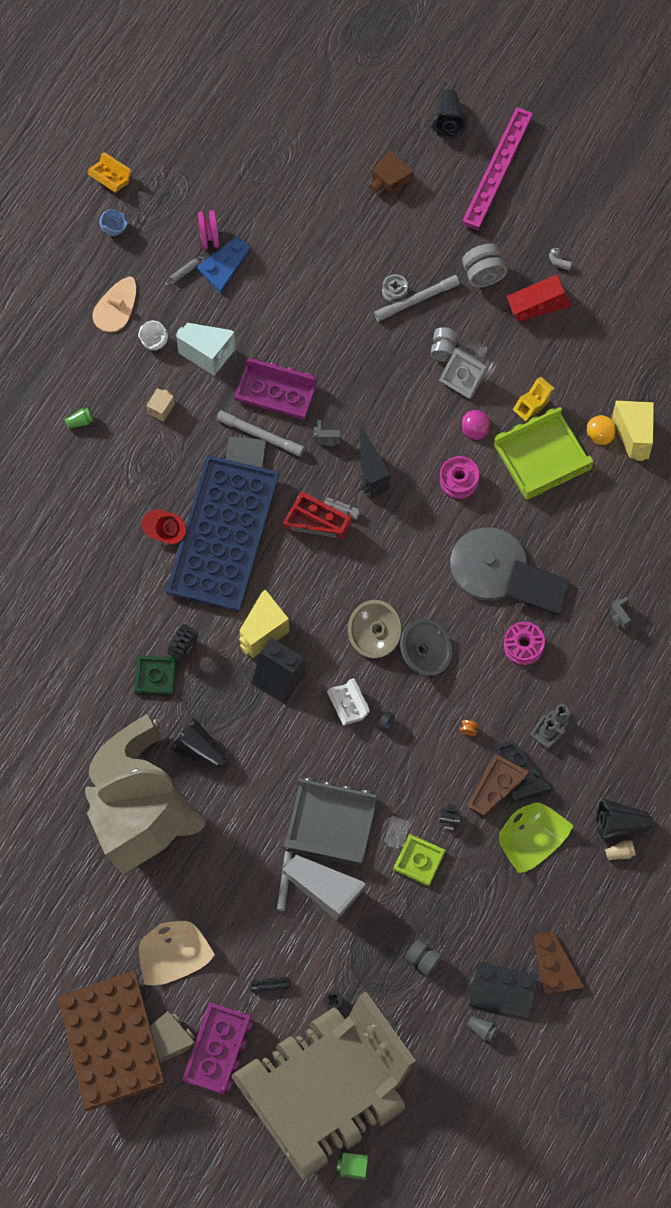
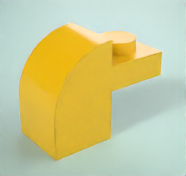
[513,377,555,421]

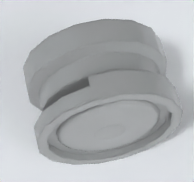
[382,274,408,303]

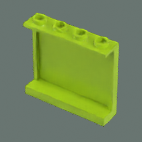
[494,407,594,500]

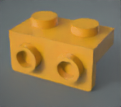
[88,152,131,193]

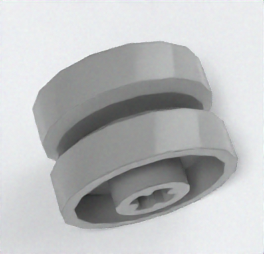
[462,244,508,287]

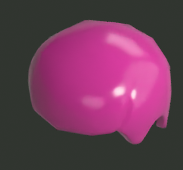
[462,410,490,440]

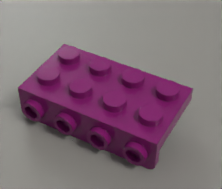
[234,358,317,420]
[182,1002,254,1095]

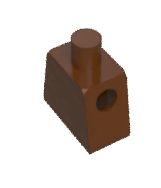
[369,150,413,194]

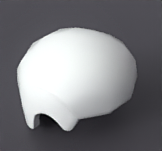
[138,320,168,351]

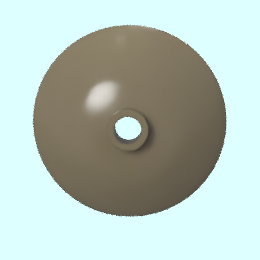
[348,600,403,658]

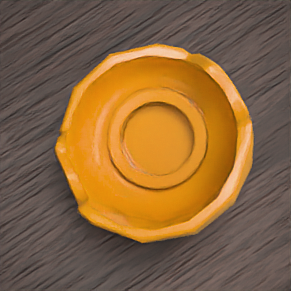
[587,415,615,445]

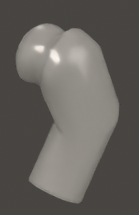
[549,248,572,271]

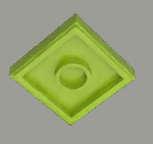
[393,834,446,887]

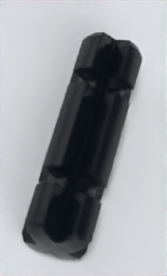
[250,977,290,992]

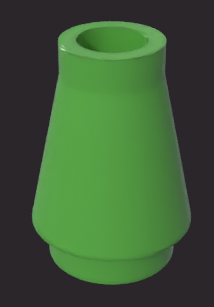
[64,408,94,429]

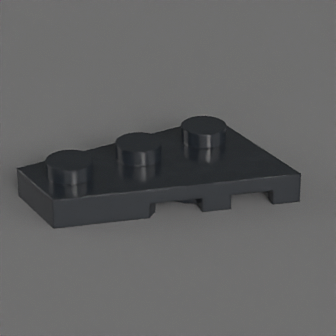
[494,740,551,802]

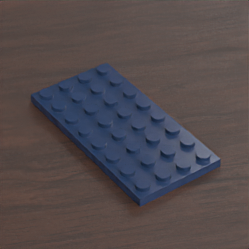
[166,455,280,612]

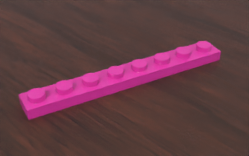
[462,107,533,231]

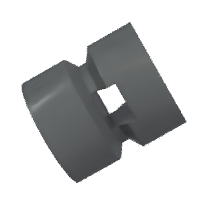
[404,938,442,976]

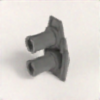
[530,704,571,749]

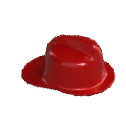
[142,509,186,544]

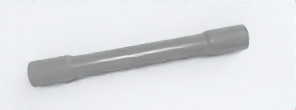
[374,275,460,322]
[216,410,305,457]

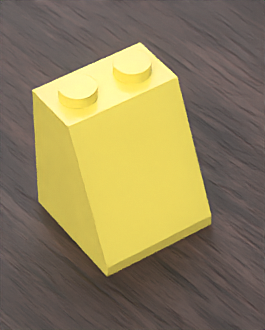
[612,401,654,461]
[239,590,290,658]

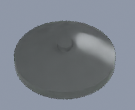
[450,527,527,601]

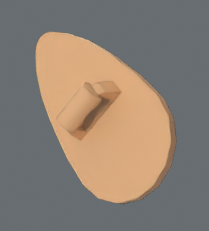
[92,277,136,333]

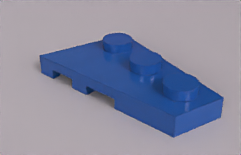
[197,235,250,294]

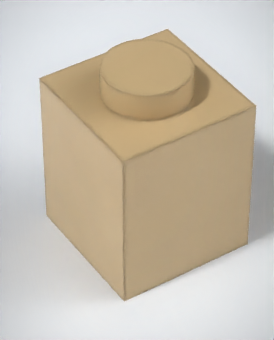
[146,388,175,422]

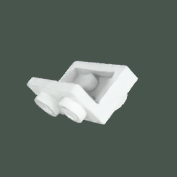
[327,679,370,725]

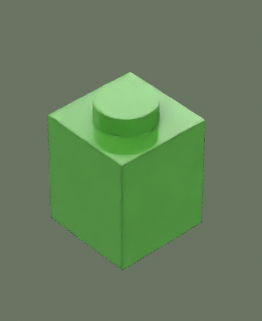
[337,1153,368,1180]

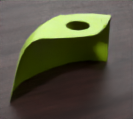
[499,803,574,873]

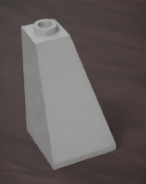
[282,855,366,921]

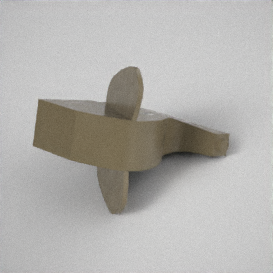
[85,714,206,874]

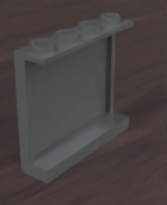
[283,778,377,868]

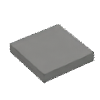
[439,348,488,399]

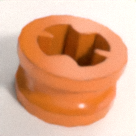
[460,720,479,736]

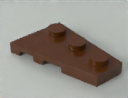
[467,754,531,816]
[533,932,584,995]

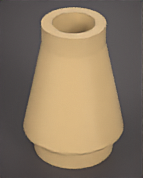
[605,840,636,861]

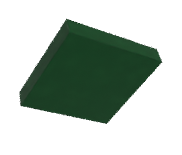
[134,655,176,696]

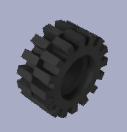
[167,624,199,662]

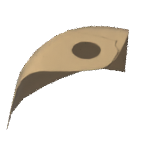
[139,921,215,986]

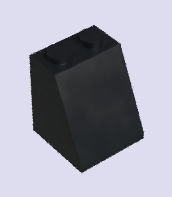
[251,637,305,704]

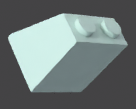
[176,323,236,376]

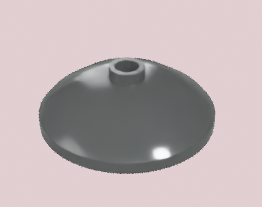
[400,619,452,676]

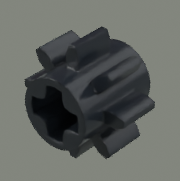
[439,804,461,830]

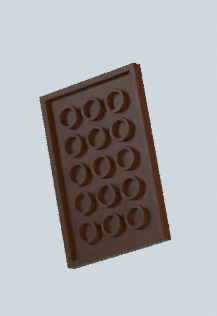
[58,970,166,1111]

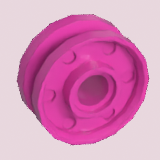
[198,210,219,250]
[440,456,479,499]
[504,622,545,665]

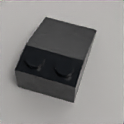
[360,429,390,499]

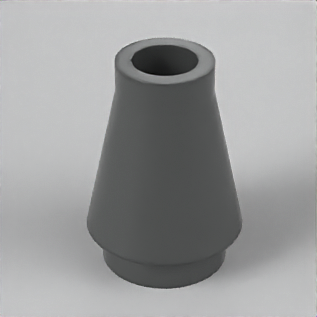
[467,1016,499,1042]

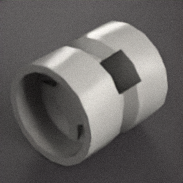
[430,327,458,362]

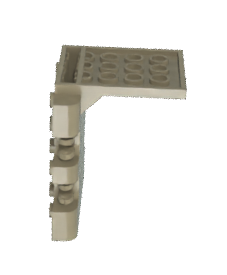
[232,992,416,1181]

